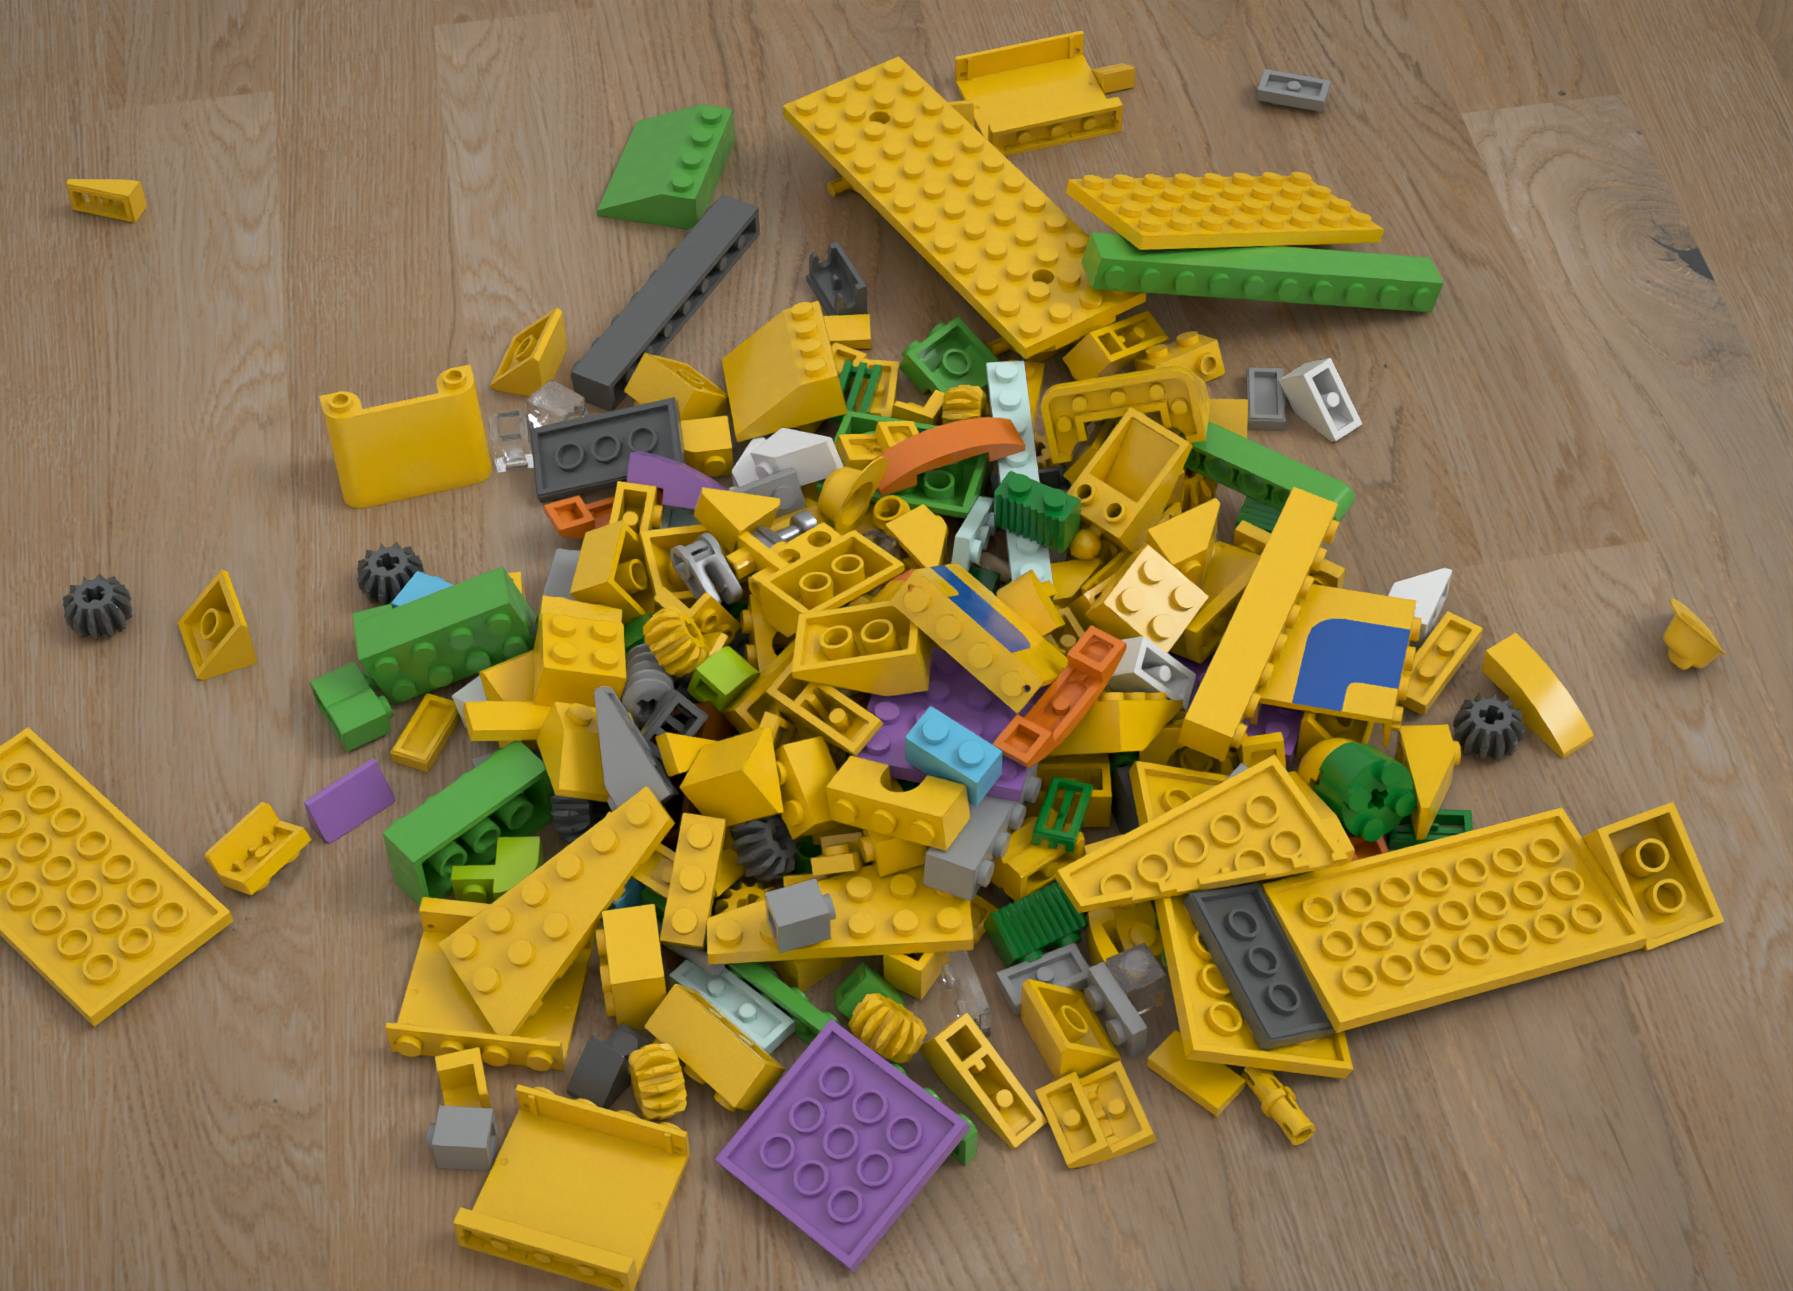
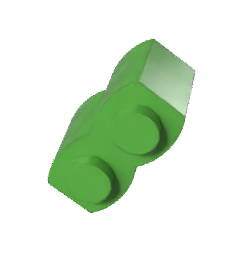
[309,661,394,752]

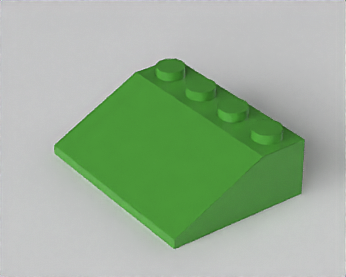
[597,104,735,230]
[816,410,993,519]

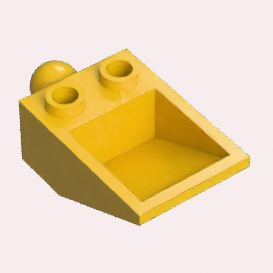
[1067,407,1192,560]

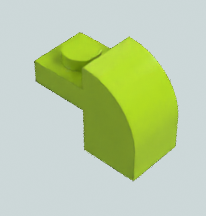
[687,646,760,716]
[451,836,545,904]

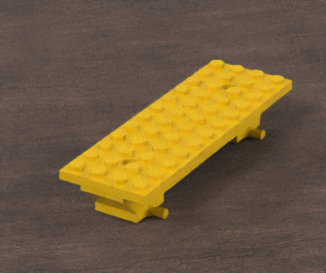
[783,56,1146,363]

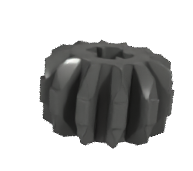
[357,542,424,606]
[63,573,133,641]
[1453,693,1525,763]
[549,795,610,843]
[730,814,802,883]

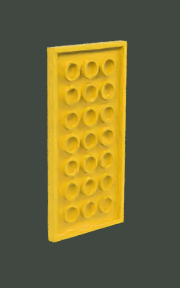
[1065,172,1384,250]
[0,727,234,1027]
[1129,761,1354,1079]
[1261,808,1647,1033]

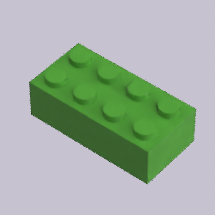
[353,566,537,705]
[382,740,554,907]

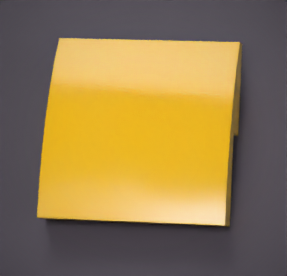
[1035,1060,1157,1169]

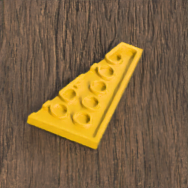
[1055,754,1348,913]
[438,786,675,1037]
[707,846,974,965]

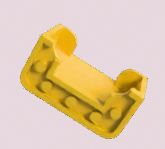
[319,364,492,509]
[1041,366,1211,464]

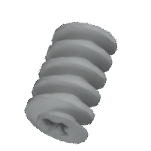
[622,643,675,728]

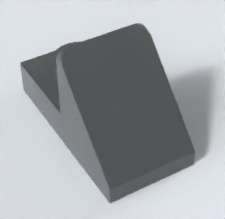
[566,1023,653,1109]

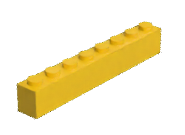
[1177,487,1340,762]

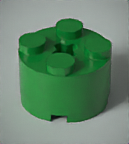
[1313,742,1417,842]

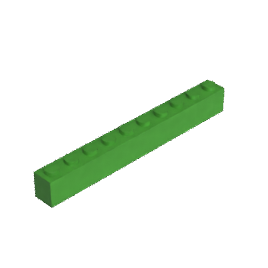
[1081,232,1444,312]

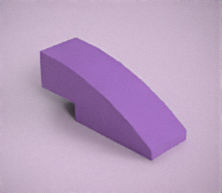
[626,451,729,509]

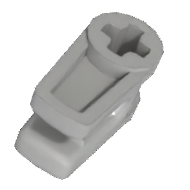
[670,532,743,605]

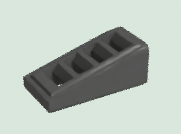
[640,688,709,772]

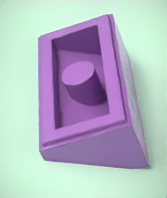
[304,758,395,844]

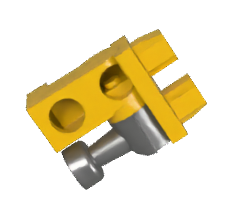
[725,510,842,601]

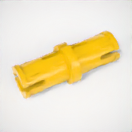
[1241,1067,1316,1146]

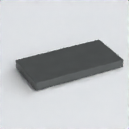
[530,397,686,503]
[1183,882,1336,1050]

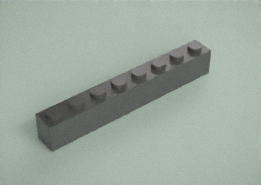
[570,195,760,411]

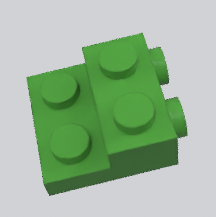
[899,316,1000,394]

